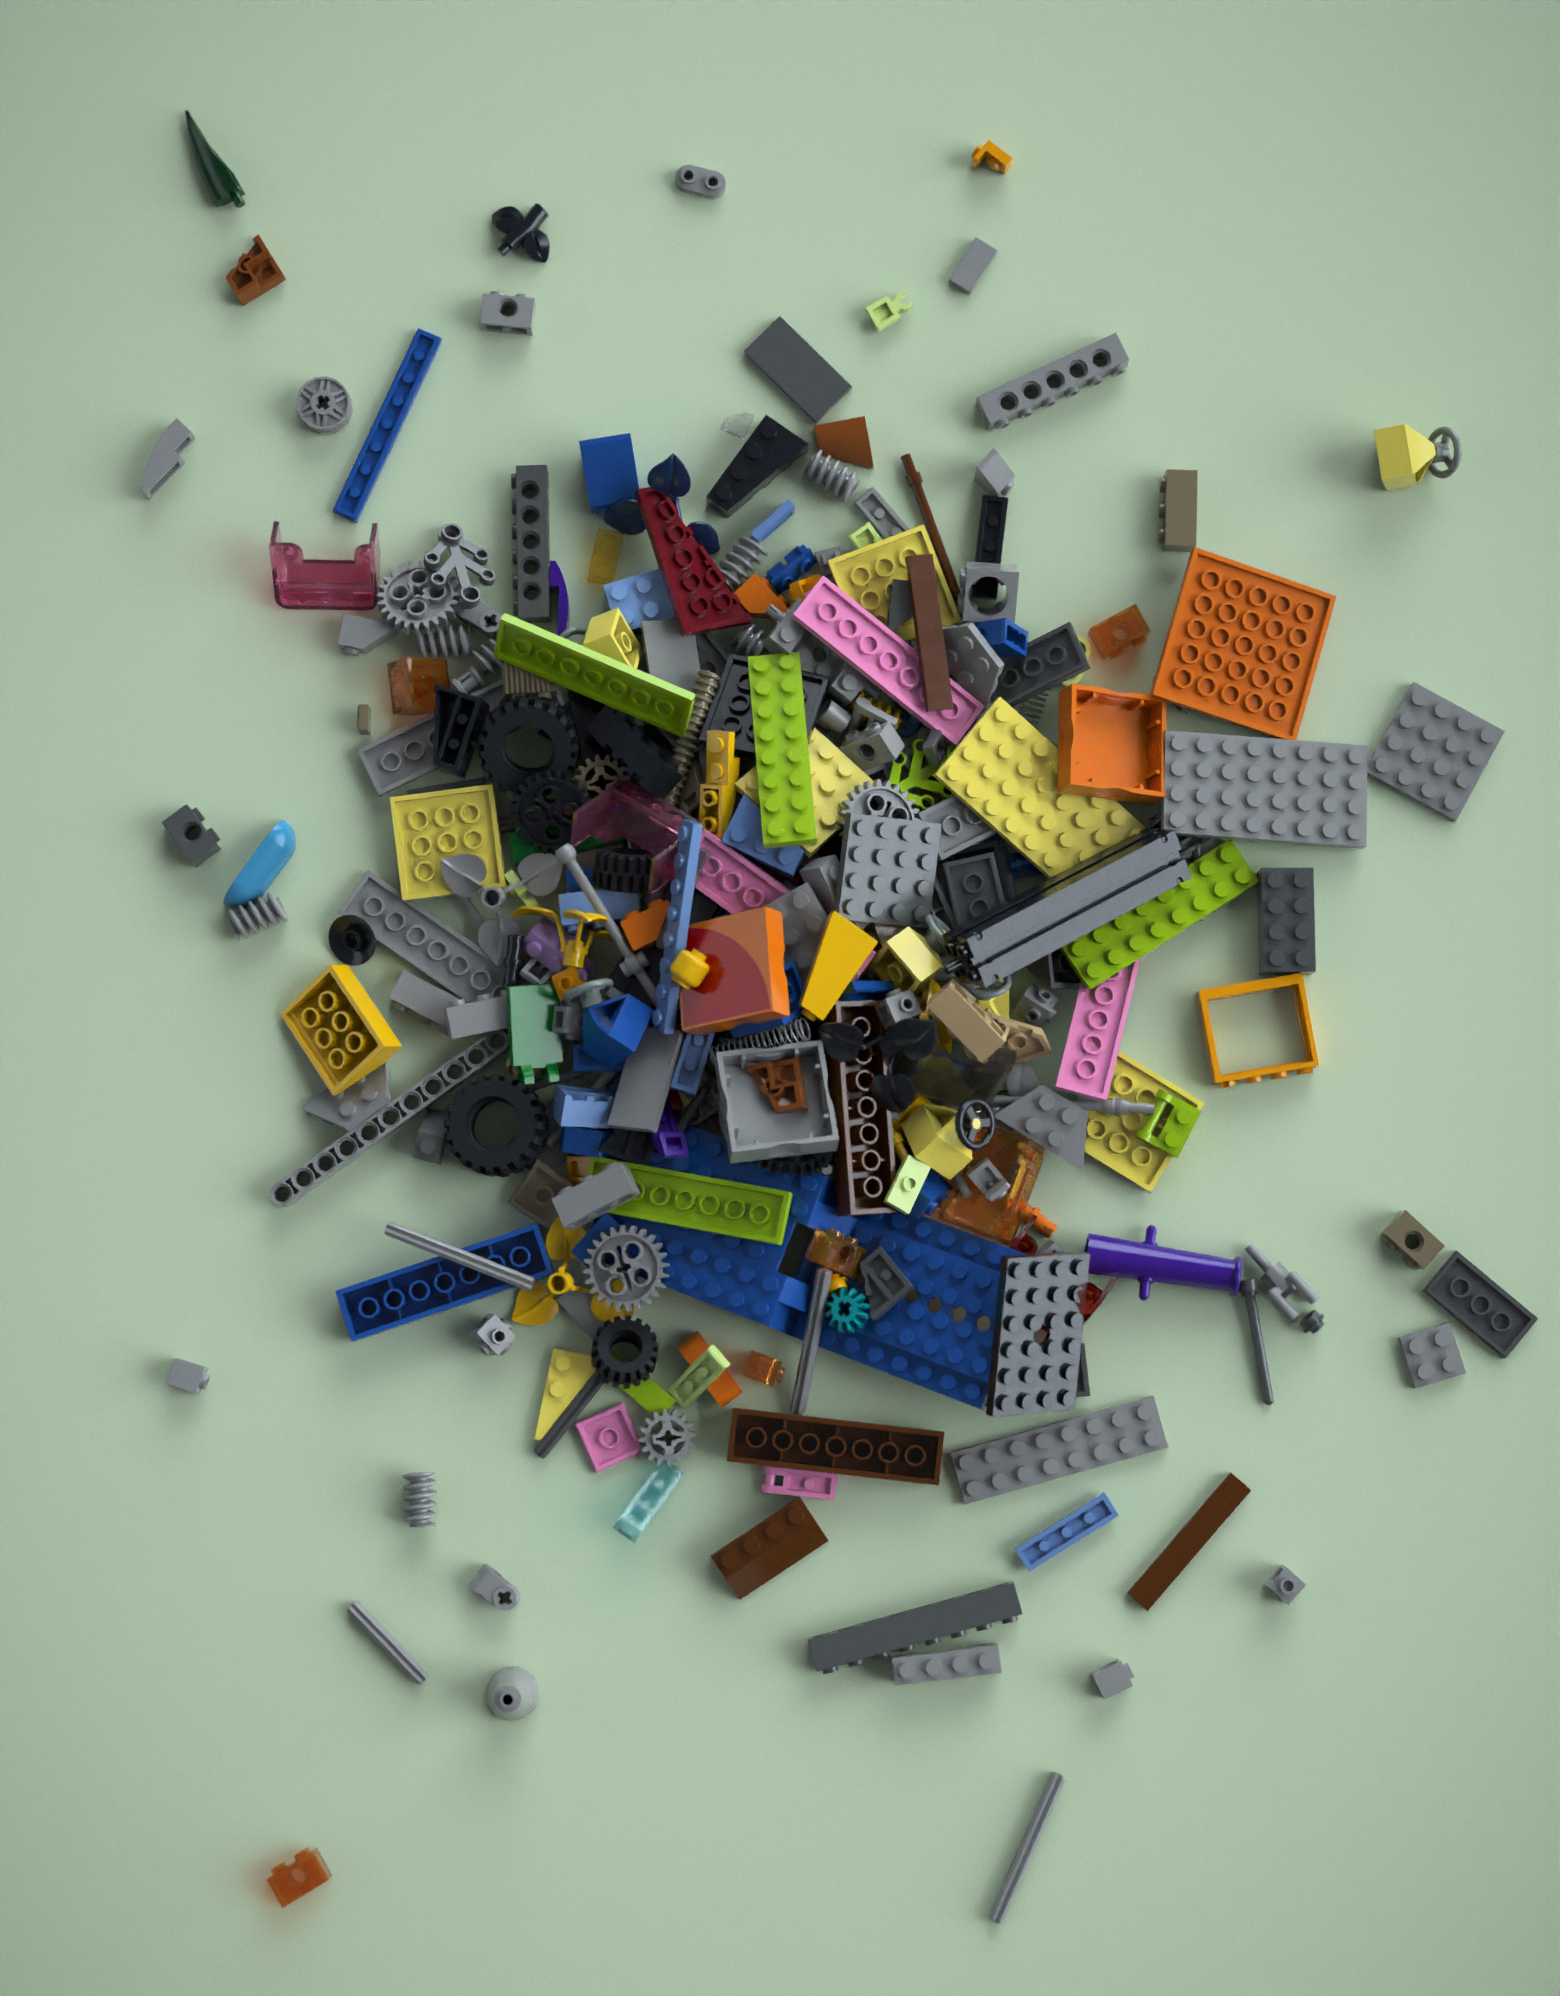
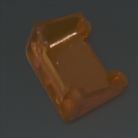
[938,1127,1045,1246]

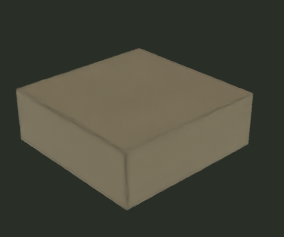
[357,704,371,735]

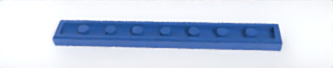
[333,328,442,523]

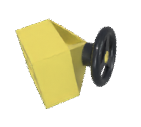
[901,1097,995,1180]

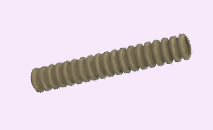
[651,670,720,821]

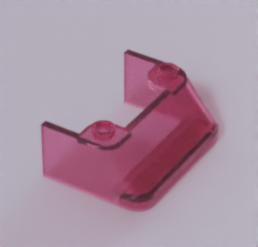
[269,521,380,610]
[570,780,700,894]

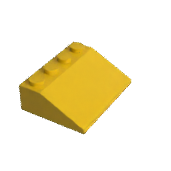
[280,964,402,1096]

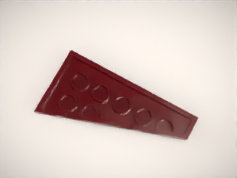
[635,487,754,637]

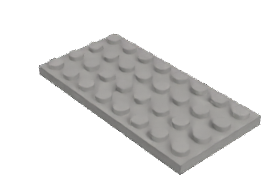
[1161,730,1368,849]

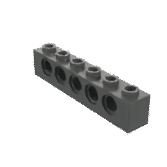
[511,465,551,623]

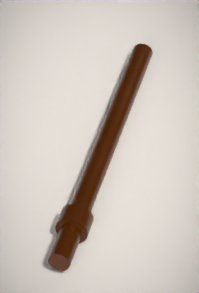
[901,454,961,600]

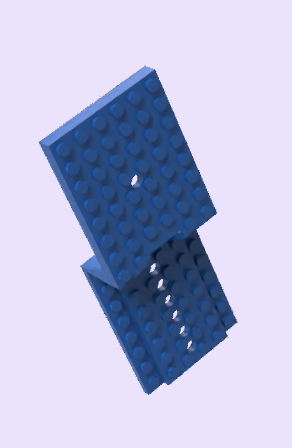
[590,1120,1027,1410]

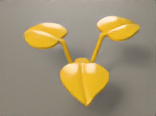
[512,906,630,969]
[512,1216,635,1326]

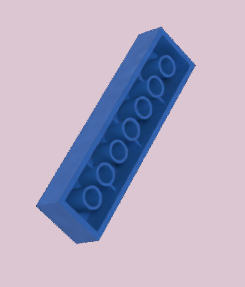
[335,1223,555,1342]

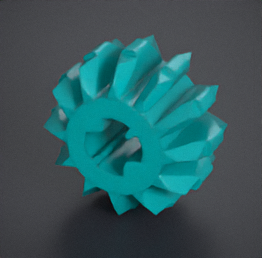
[825,1288,870,1333]

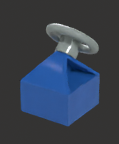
[563,978,654,1069]

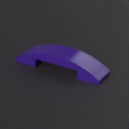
[549,561,570,636]
[649,1088,690,1158]

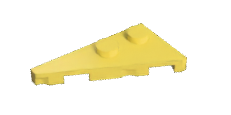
[534,1348,596,1440]

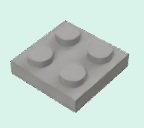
[1398,1322,1466,1388]

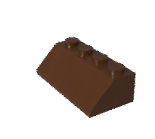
[711,1496,829,1600]

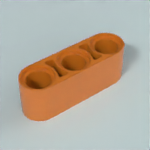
[676,1331,743,1408]

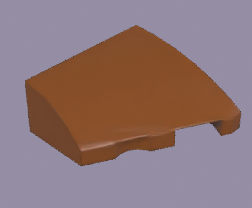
[225,235,286,306]
[814,416,874,469]
[746,1057,809,1113]

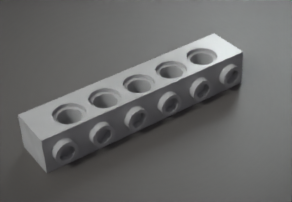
[976,333,1129,430]

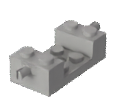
[762,598,882,708]

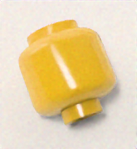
[669,949,710,989]

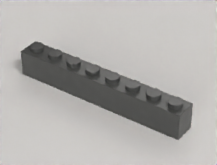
[808,1581,1023,1674]

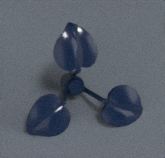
[604,453,720,556]

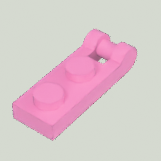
[761,1465,837,1500]

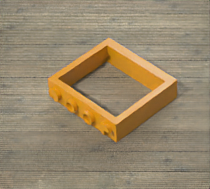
[1196,973,1319,1088]

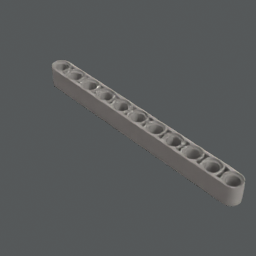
[270,1029,509,1207]

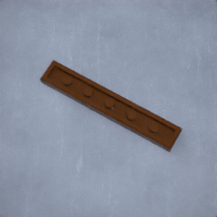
[905,554,954,712]
[1127,1472,1251,1611]

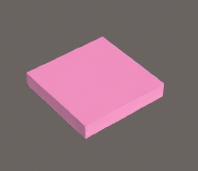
[575,1403,643,1473]

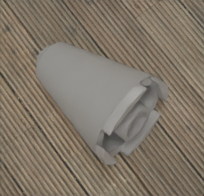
[486,1667,539,1721]

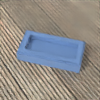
[750,499,795,544]

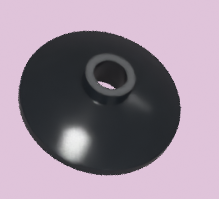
[328,915,376,966]

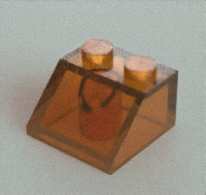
[387,657,450,716]

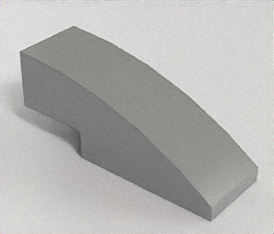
[141,418,195,500]

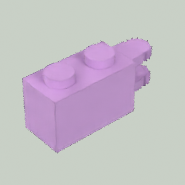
[523,916,596,981]

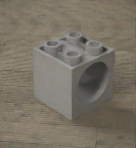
[957,561,1019,623]

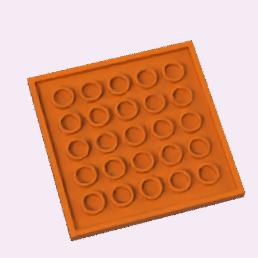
[1150,547,1336,740]

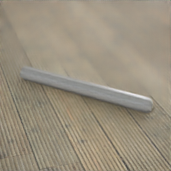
[385,1222,535,1291]
[790,1267,832,1415]
[989,1772,1065,1924]

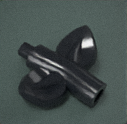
[492,203,550,263]

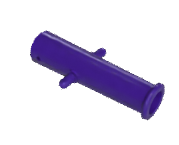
[1084,1225,1242,1301]

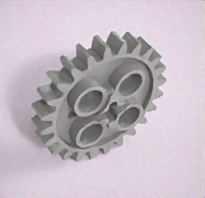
[377,560,460,636]
[837,779,921,836]
[583,1225,670,1312]

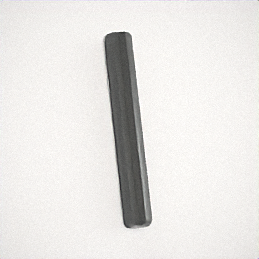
[534,1373,605,1458]

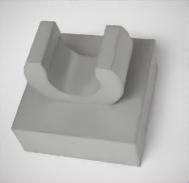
[815,546,842,577]

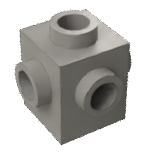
[1013,982,1059,1027]
[874,988,922,1029]
[552,1003,584,1040]
[469,1314,516,1355]

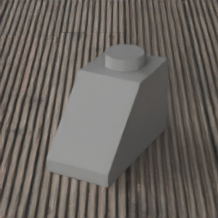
[973,448,1015,497]
[337,614,397,656]

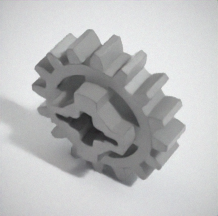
[637,1408,696,1466]

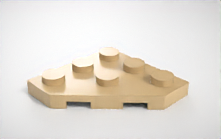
[958,1014,1052,1076]

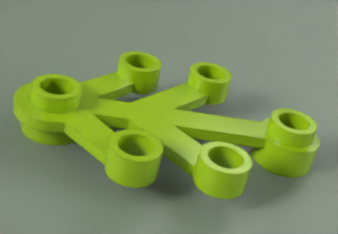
[887,739,958,811]

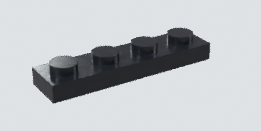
[971,495,1008,600]

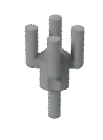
[1244,1243,1319,1322]

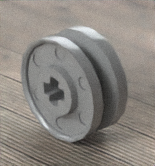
[296,376,353,435]

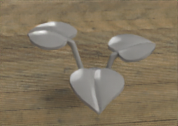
[440,853,563,966]

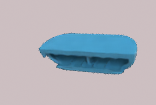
[223,820,296,909]

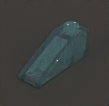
[613,1460,684,1543]

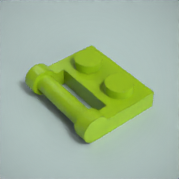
[1136,1090,1201,1158]

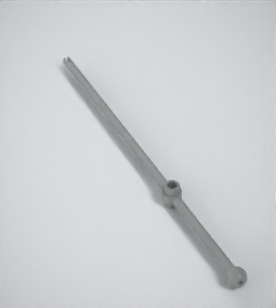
[555,844,720,1106]

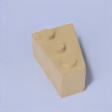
[927,978,1010,1063]

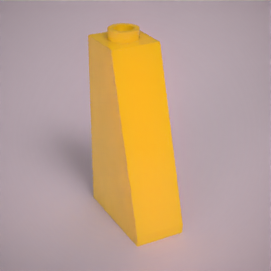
[798,911,878,1022]

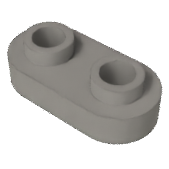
[676,165,726,199]

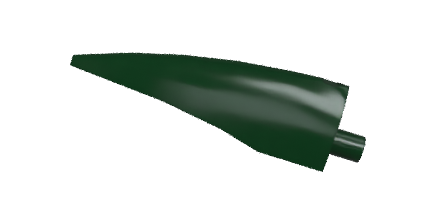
[185,110,245,208]

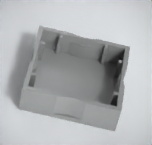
[714,1040,839,1163]

